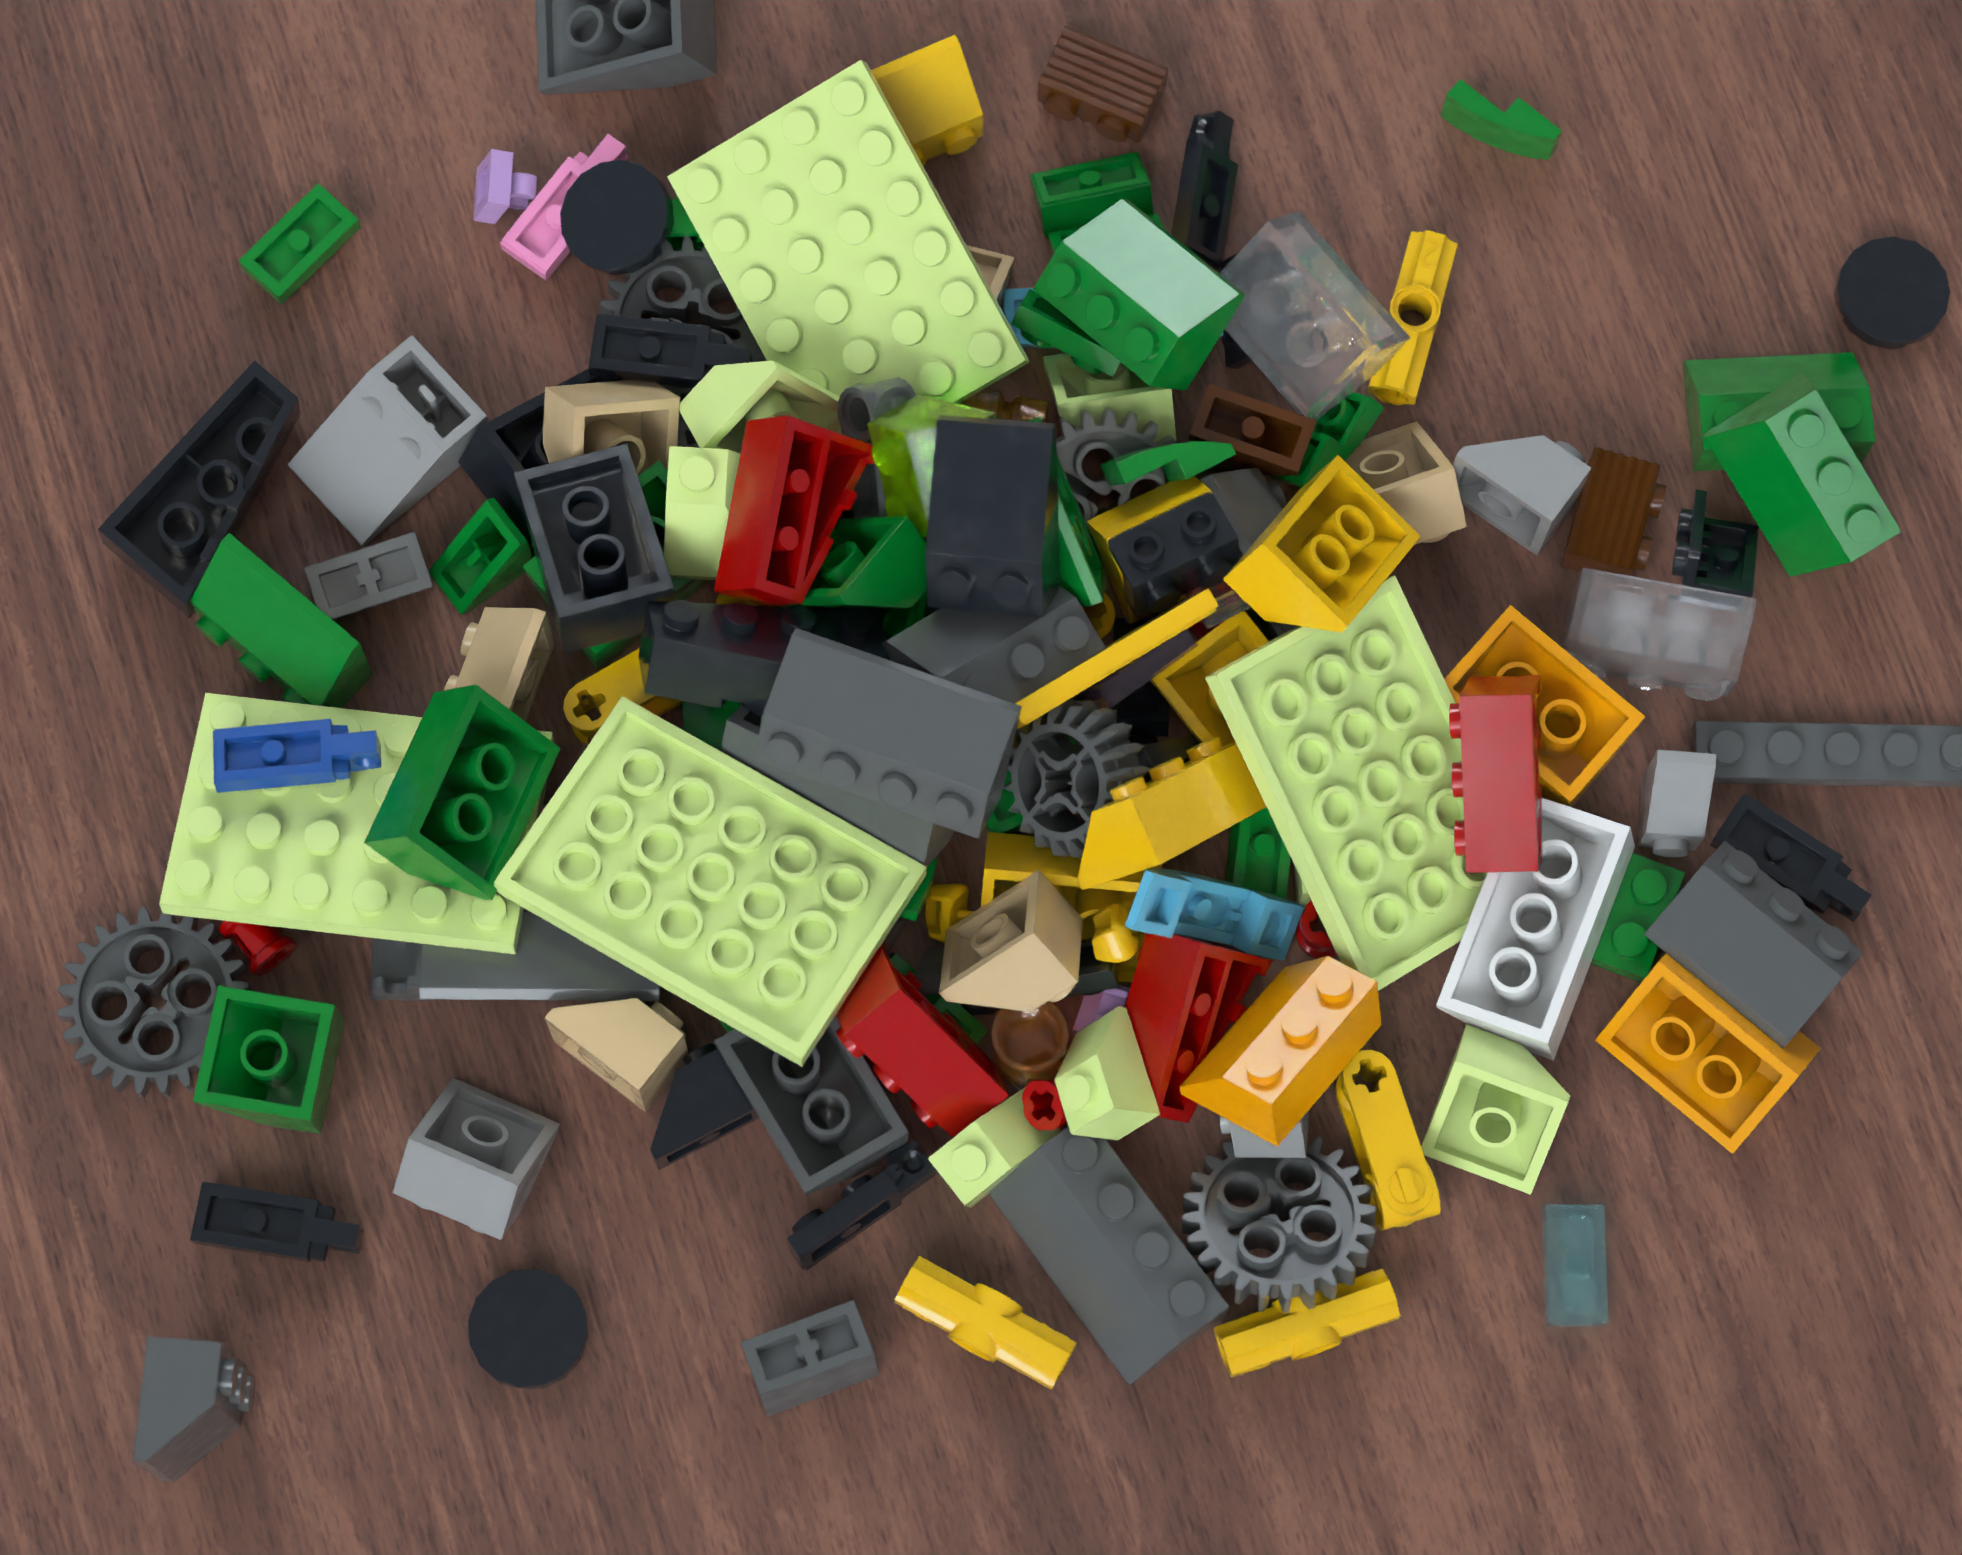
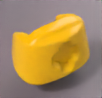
[925,883,975,943]
[1092,903,1140,963]

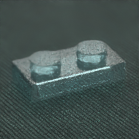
[1542,1204,1608,1326]

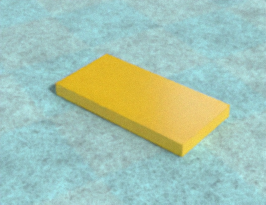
[1015,588,1219,729]

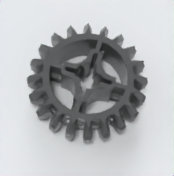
[1003,698,1151,859]

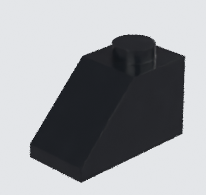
[650,1043,759,1170]

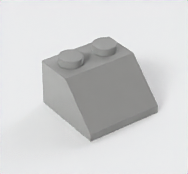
[1453,435,1591,556]
[393,1078,560,1240]

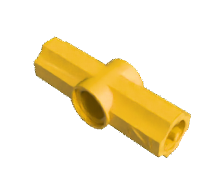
[1367,230,1458,406]
[894,1256,1077,1390]
[1213,1268,1401,1378]

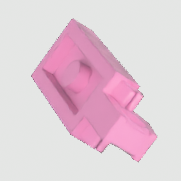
[500,134,629,281]

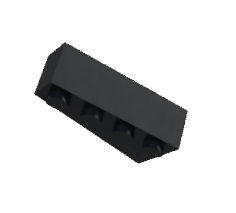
[98,361,301,619]
[638,600,891,716]

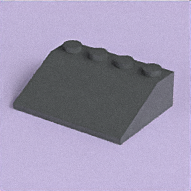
[536,0,717,95]

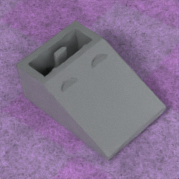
[288,335,489,547]

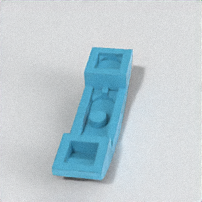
[1125,868,1304,961]

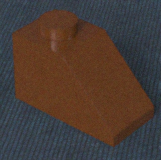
[1188,383,1317,476]

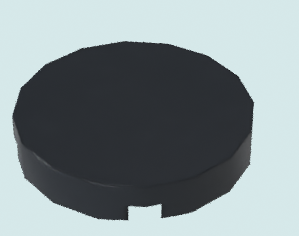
[560,160,674,276]
[1834,236,1950,349]
[468,1269,588,1389]

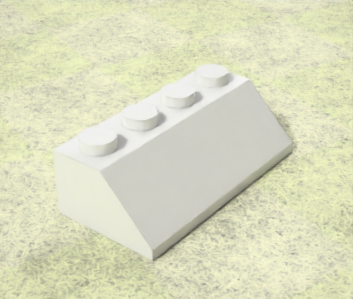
[1436,798,1635,1061]

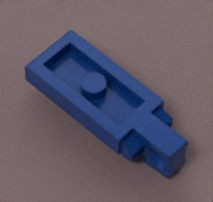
[213,719,381,793]

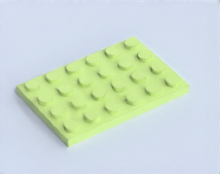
[667,60,1030,434]
[1205,575,1487,991]
[159,693,554,954]
[494,696,927,1067]

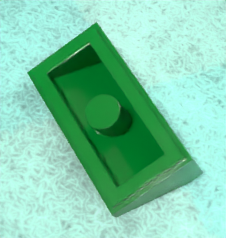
[1030,152,1154,239]

